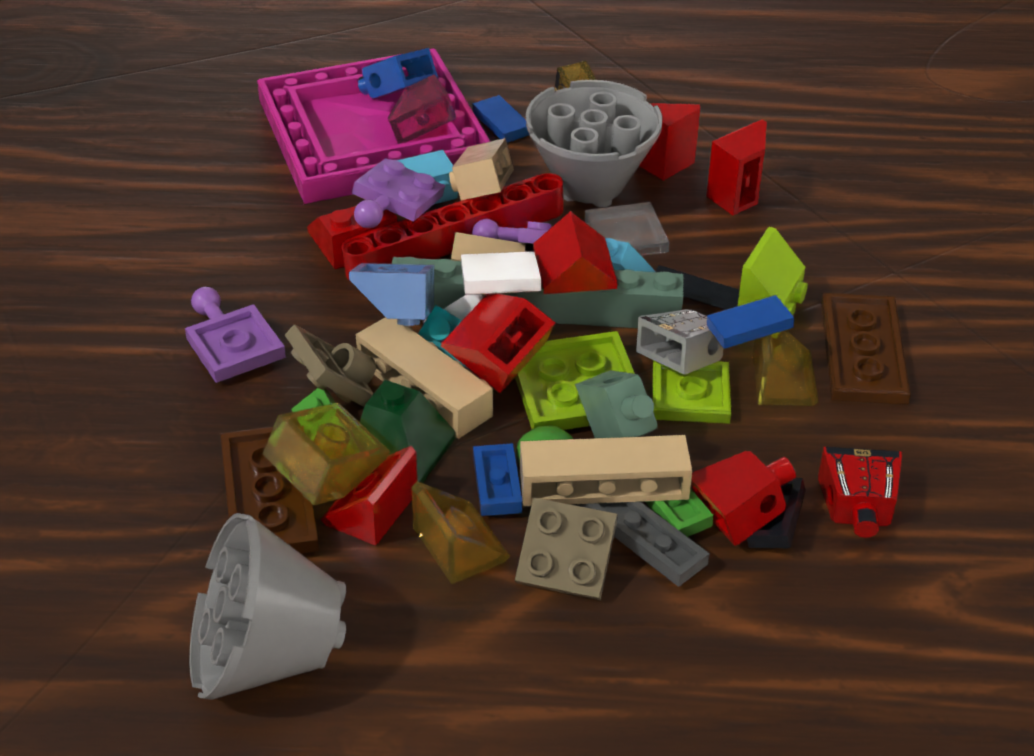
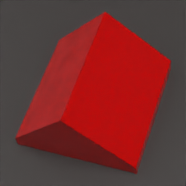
[639,103,700,181]
[533,211,618,294]
[320,446,418,546]

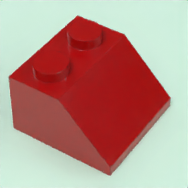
[307,206,397,269]

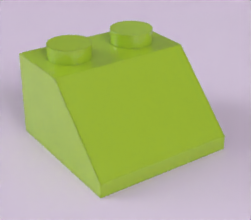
[738,227,808,336]

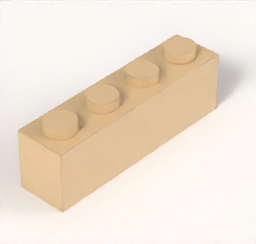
[356,317,493,439]
[520,435,692,506]

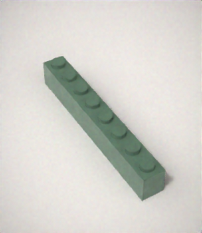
[392,257,683,328]

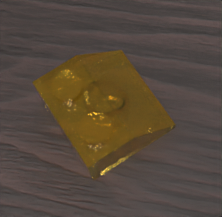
[263,403,390,505]

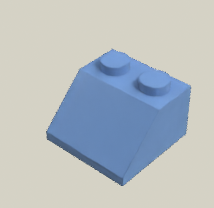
[349,263,434,326]

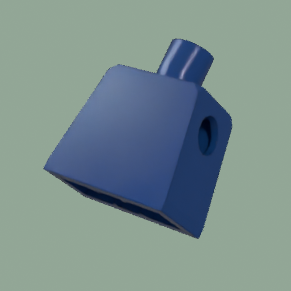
[358,48,438,99]

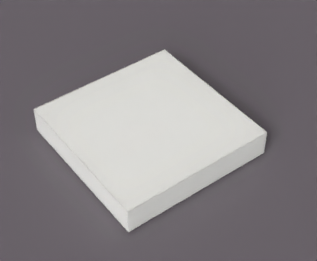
[461,251,541,295]

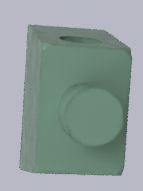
[575,370,657,438]

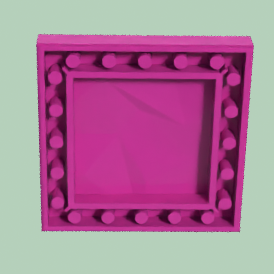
[257,48,491,204]

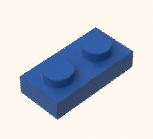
[473,443,522,516]

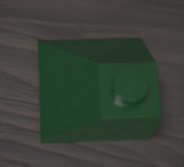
[354,380,456,488]

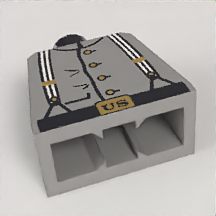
[636,309,723,374]

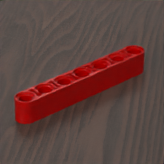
[341,173,564,282]

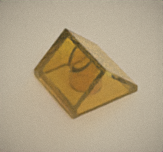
[752,330,818,406]
[412,481,510,584]

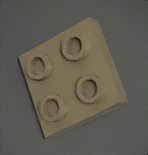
[285,324,376,407]
[515,497,618,601]

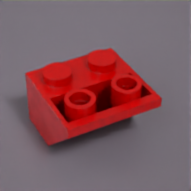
[706,119,767,216]
[441,293,556,394]

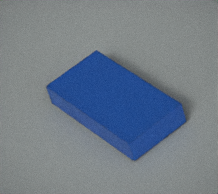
[472,95,530,143]
[707,295,794,349]

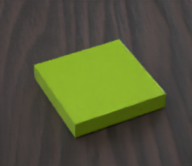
[652,360,731,424]

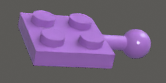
[352,158,445,229]
[472,219,551,244]
[185,287,286,383]

